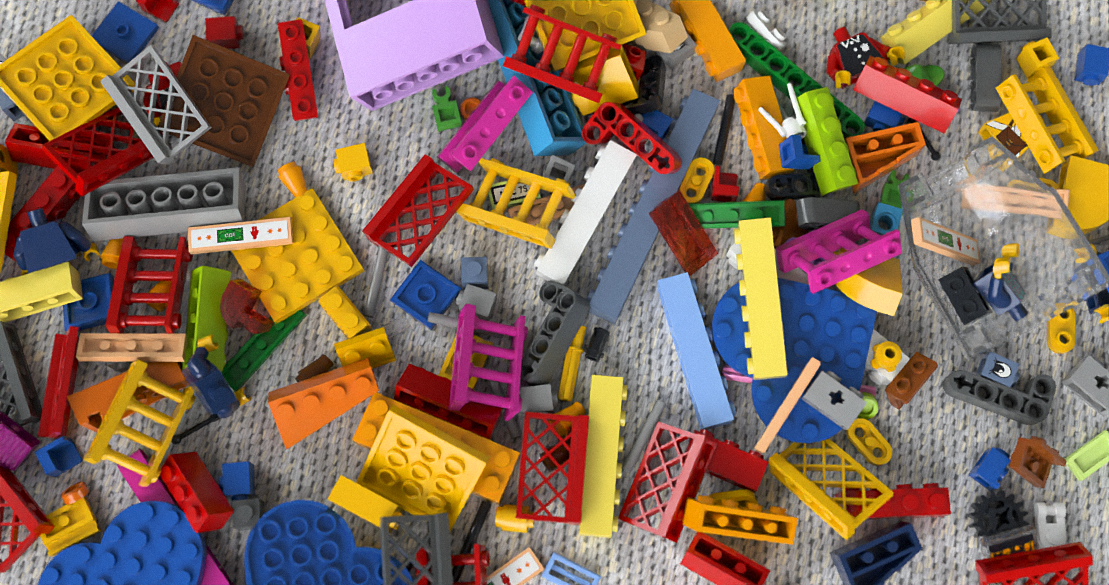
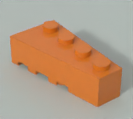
[268,358,379,450]
[67,362,190,432]

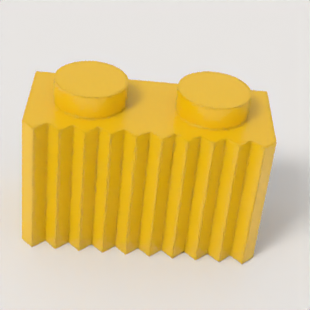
[318,285,373,339]

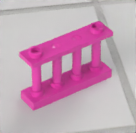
[437,76,533,173]
[776,209,902,294]
[449,303,528,421]

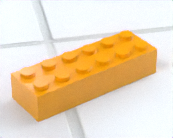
[352,392,521,505]

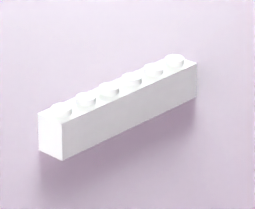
[534,140,637,286]

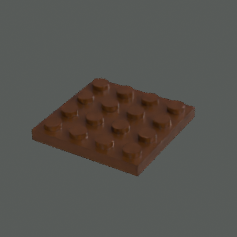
[158,35,290,168]

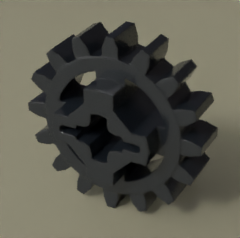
[968,490,1029,545]

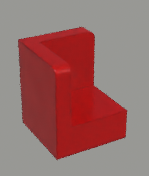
[136,0,180,22]
[710,165,739,202]

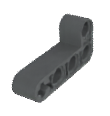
[520,280,590,386]
[943,370,1056,425]

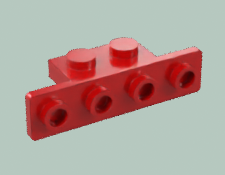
[278,19,319,121]

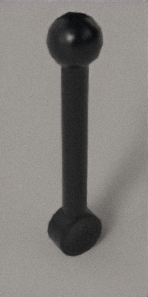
[908,118,941,161]
[171,414,220,445]

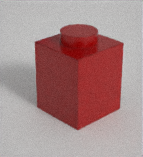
[205,16,244,49]

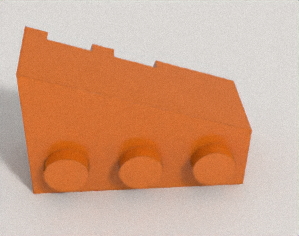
[845,122,926,194]

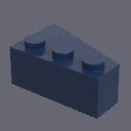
[830,521,923,585]

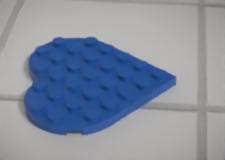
[712,277,877,443]
[244,500,413,585]
[38,501,207,585]

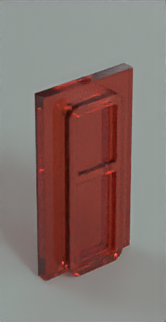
[649,191,718,277]

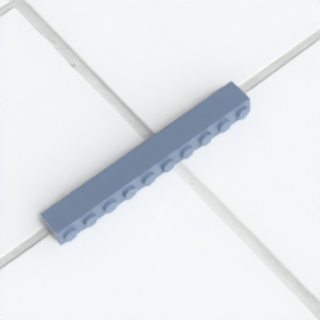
[587,89,720,324]

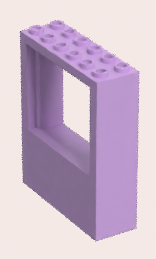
[325,0,504,111]

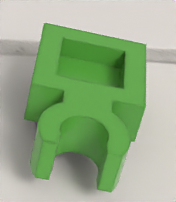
[432,86,462,132]
[879,170,910,215]

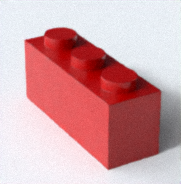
[684,429,769,493]
[160,451,234,533]
[680,531,771,585]

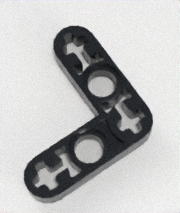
[593,55,666,120]
[764,138,828,200]

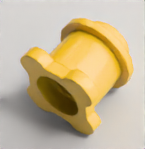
[870,341,902,372]

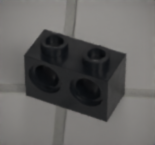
[938,267,993,325]

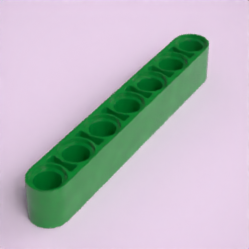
[729,22,865,140]

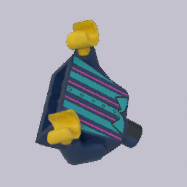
[973,243,1029,322]

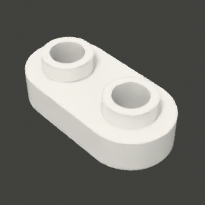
[747,9,786,51]

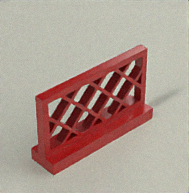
[42,107,163,196]
[362,154,474,267]
[37,326,80,439]
[516,412,589,526]
[618,421,717,543]
[0,466,55,573]
[975,542,1093,585]

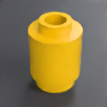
[495,504,535,533]

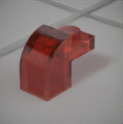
[220,278,274,334]

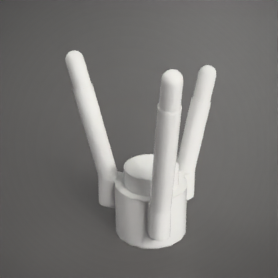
[758,83,807,139]

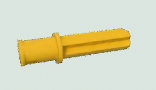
[557,325,587,402]

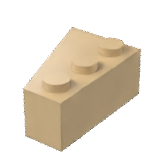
[625,0,688,53]

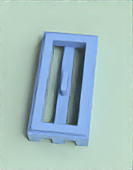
[541,552,601,585]

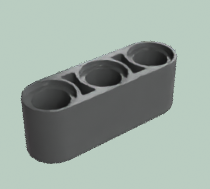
[970,43,1001,112]
[796,197,860,230]

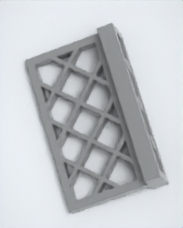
[100,45,212,165]

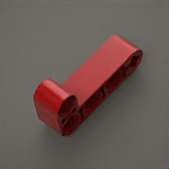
[582,102,682,174]

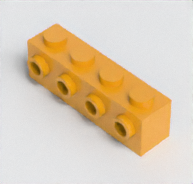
[669,0,746,83]
[734,76,794,180]
[683,495,798,545]

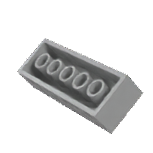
[82,167,246,241]

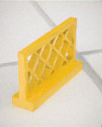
[769,438,893,540]

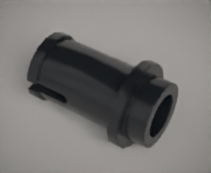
[584,327,610,362]

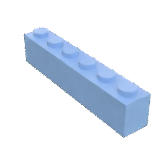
[656,272,736,430]

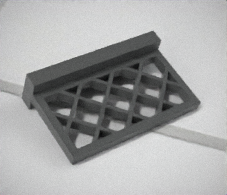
[948,0,1052,44]
[0,321,42,427]
[380,513,453,585]

